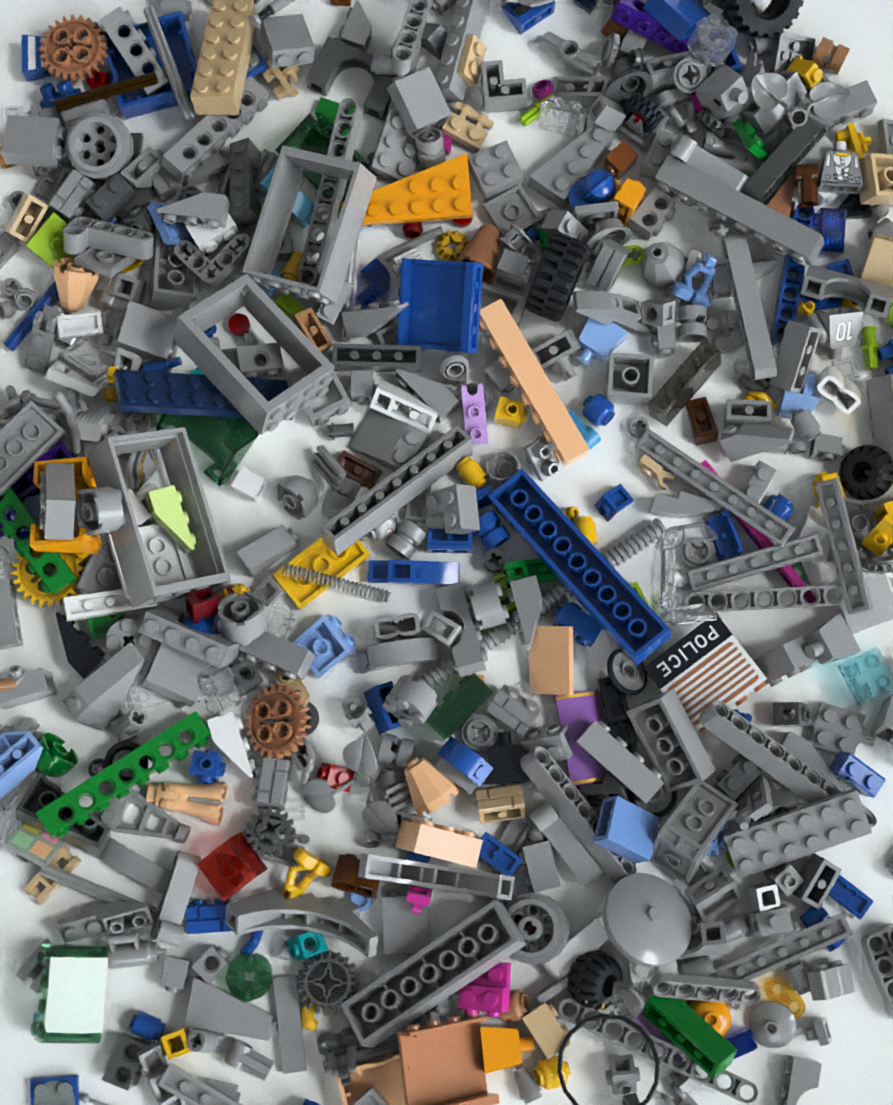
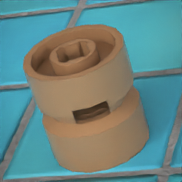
[812,36,850,75]

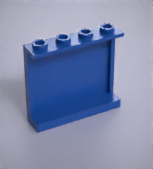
[395,258,483,353]

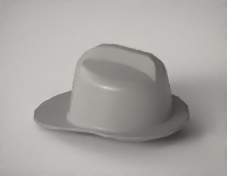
[587,218,632,249]

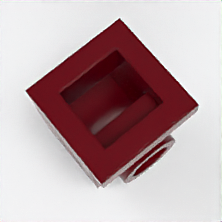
[185,587,221,624]

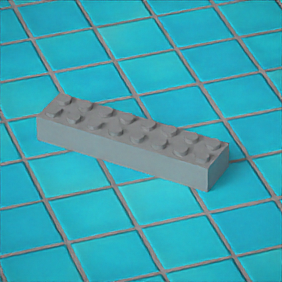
[655,155,825,267]
[341,900,526,1048]

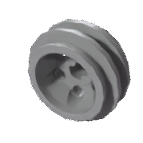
[66,112,134,180]
[505,893,570,965]

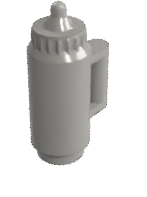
[101,932,167,969]

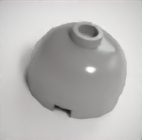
[274,475,318,520]

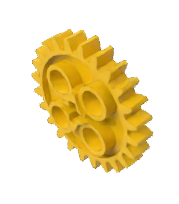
[11,550,85,608]

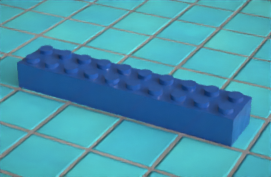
[488,468,671,666]

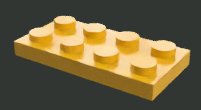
[273,537,371,610]

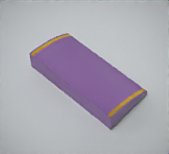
[554,690,615,786]

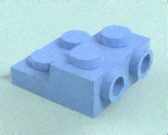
[292,614,357,679]

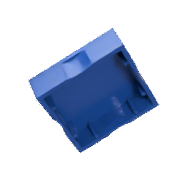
[104,11,197,120]

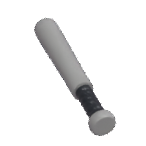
[249,0,295,27]

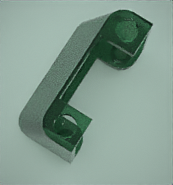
[156,414,259,486]

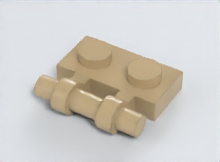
[441,101,495,153]

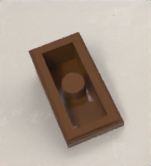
[685,397,718,446]
[336,450,382,490]

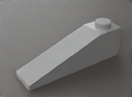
[63,642,145,731]

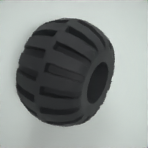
[839,445,893,500]
[567,951,623,1010]

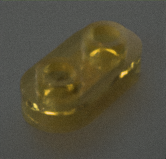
[764,977,805,1019]

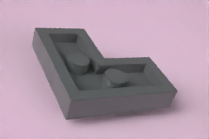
[769,33,816,74]

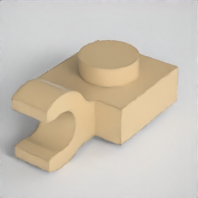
[637,454,675,490]

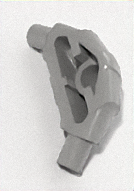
[287,732,316,783]

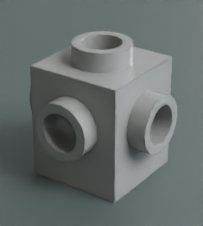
[605,1054,641,1094]

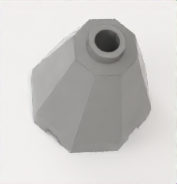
[641,242,686,289]

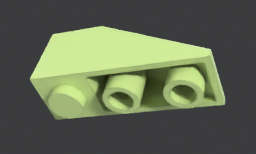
[145,485,196,553]

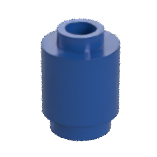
[129,1011,166,1042]

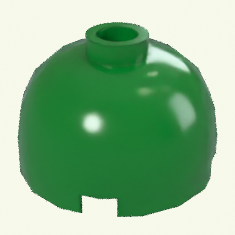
[35,733,79,778]

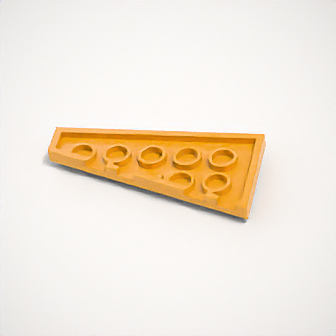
[341,153,472,226]

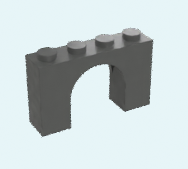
[306,36,405,121]

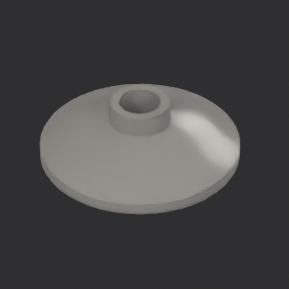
[748,1001,796,1048]

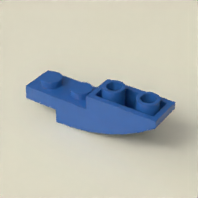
[368,560,460,585]

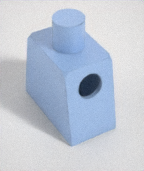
[577,318,628,366]

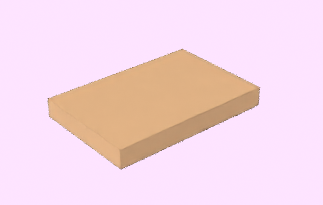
[529,626,573,695]

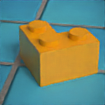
[609,178,646,227]

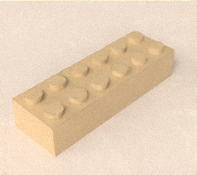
[190,0,257,115]

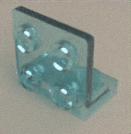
[837,647,893,707]

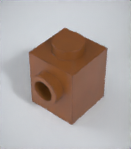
[604,140,639,180]

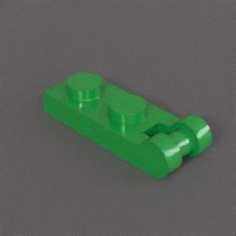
[502,558,559,587]

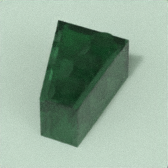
[426,673,493,741]

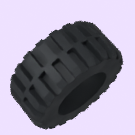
[719,0,804,39]
[525,232,589,322]

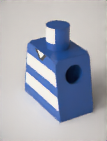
[21,35,67,82]

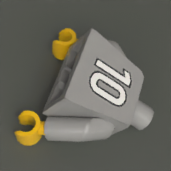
[797,299,864,359]

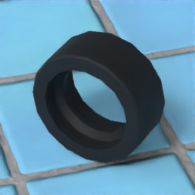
[104,741,148,782]

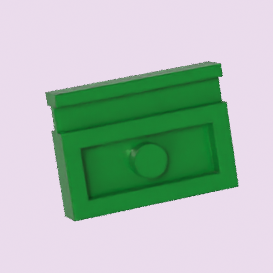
[732,118,770,162]

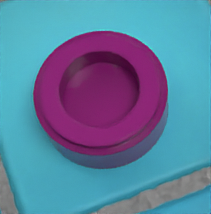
[531,79,554,99]

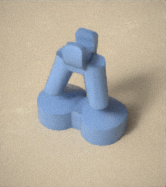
[670,253,717,309]

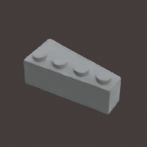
[528,124,614,210]

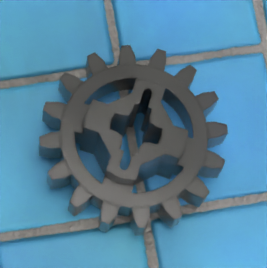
[245,806,296,858]

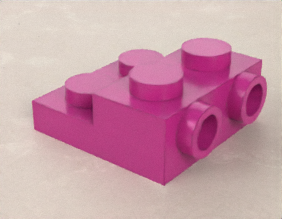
[458,962,511,1017]

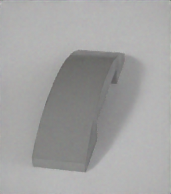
[99,837,170,894]

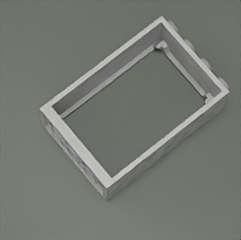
[242,145,377,305]
[174,274,335,435]

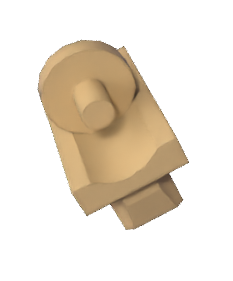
[262,60,300,100]

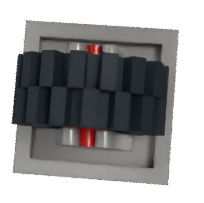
[616,93,671,151]

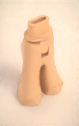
[146,781,228,826]

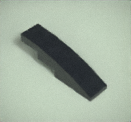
[598,677,638,754]

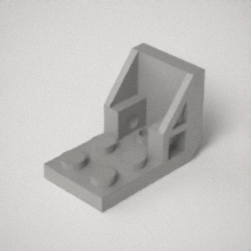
[650,781,738,885]

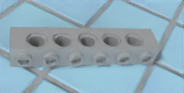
[161,76,269,183]

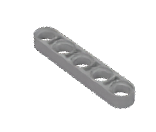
[650,973,762,1005]

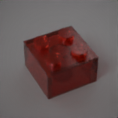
[197,832,268,902]

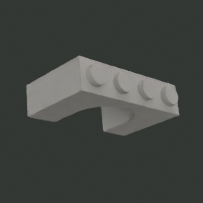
[139,605,241,668]

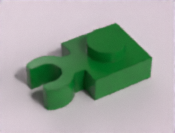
[87,613,126,639]

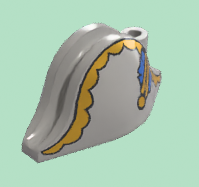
[125,449,158,491]

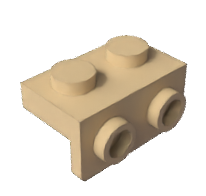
[457,34,487,86]

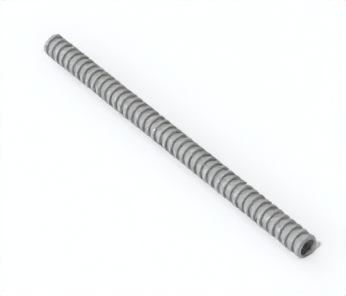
[415,518,667,690]

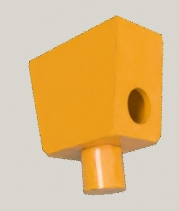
[480,1025,535,1074]

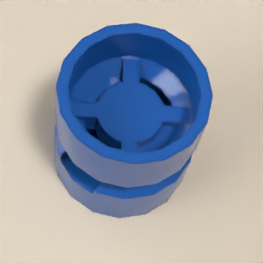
[474,510,511,551]

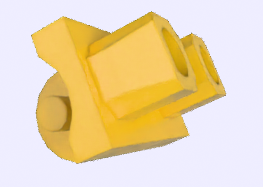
[834,122,872,160]

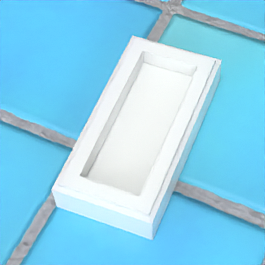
[56,311,104,339]

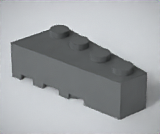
[16,771,111,858]

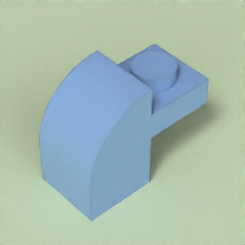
[776,373,820,419]

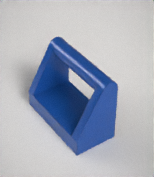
[501,1,556,35]

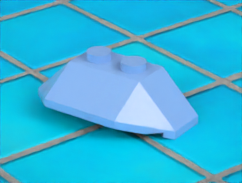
[0,730,43,799]

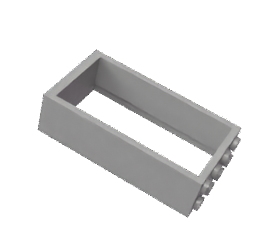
[86,426,231,608]

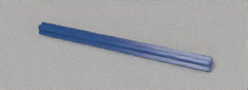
[4,216,120,351]

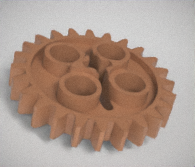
[39,14,109,83]
[244,684,311,759]

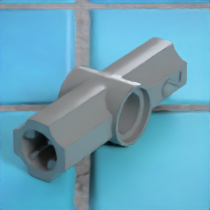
[539,31,602,77]

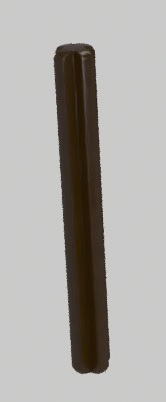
[53,72,158,112]

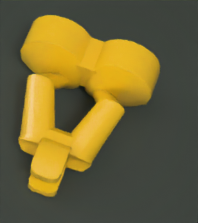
[281,846,334,900]

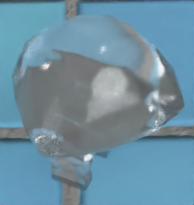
[602,980,646,1020]

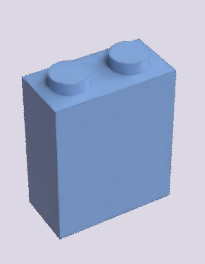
[593,796,659,864]

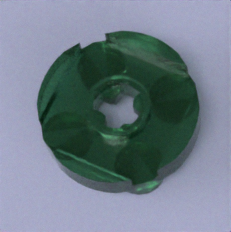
[225,952,273,1002]

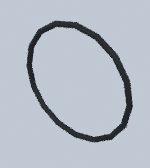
[557,1014,660,1105]

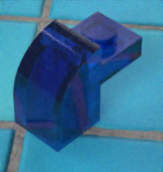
[356,258,391,307]

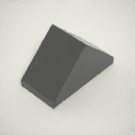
[421,23,448,60]

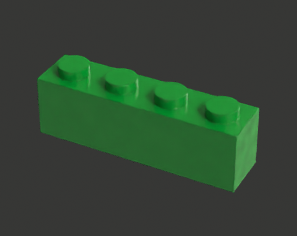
[642,994,737,1079]

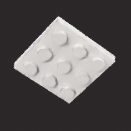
[107,524,191,600]

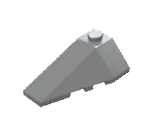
[149,227,198,310]

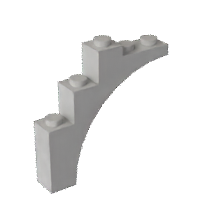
[358,853,515,900]
[225,889,378,958]

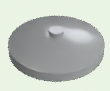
[603,873,692,967]

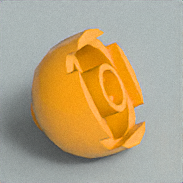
[687,1000,732,1037]

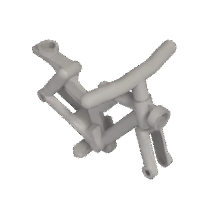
[0,385,88,454]

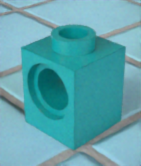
[287,931,328,962]

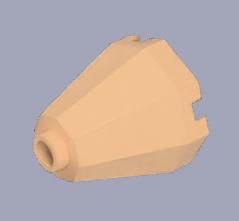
[52,257,99,313]
[404,757,459,817]

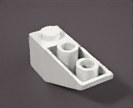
[207,711,257,779]

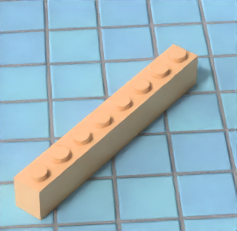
[479,299,590,467]

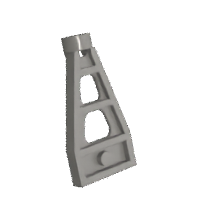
[97,785,191,844]

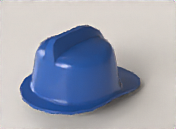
[569,170,616,209]

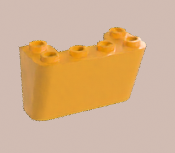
[30,457,102,554]

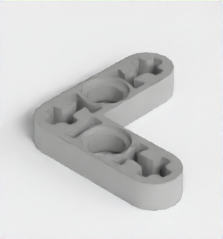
[174,233,252,287]

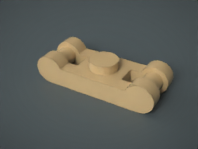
[23,845,82,906]

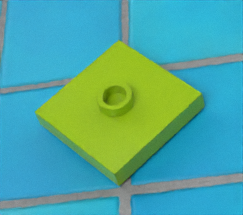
[25,212,75,268]

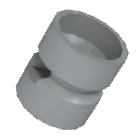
[415,127,446,169]
[678,305,707,343]
[385,519,427,560]
[377,733,416,769]

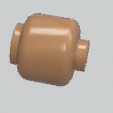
[500,989,531,1022]

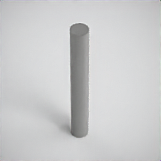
[383,226,444,261]

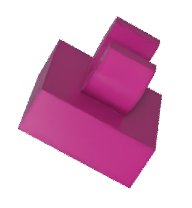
[406,885,433,914]

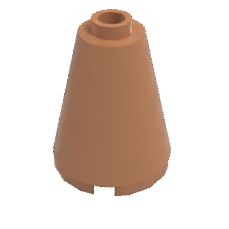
[456,224,500,285]

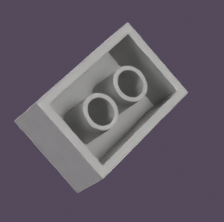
[40,463,75,540]

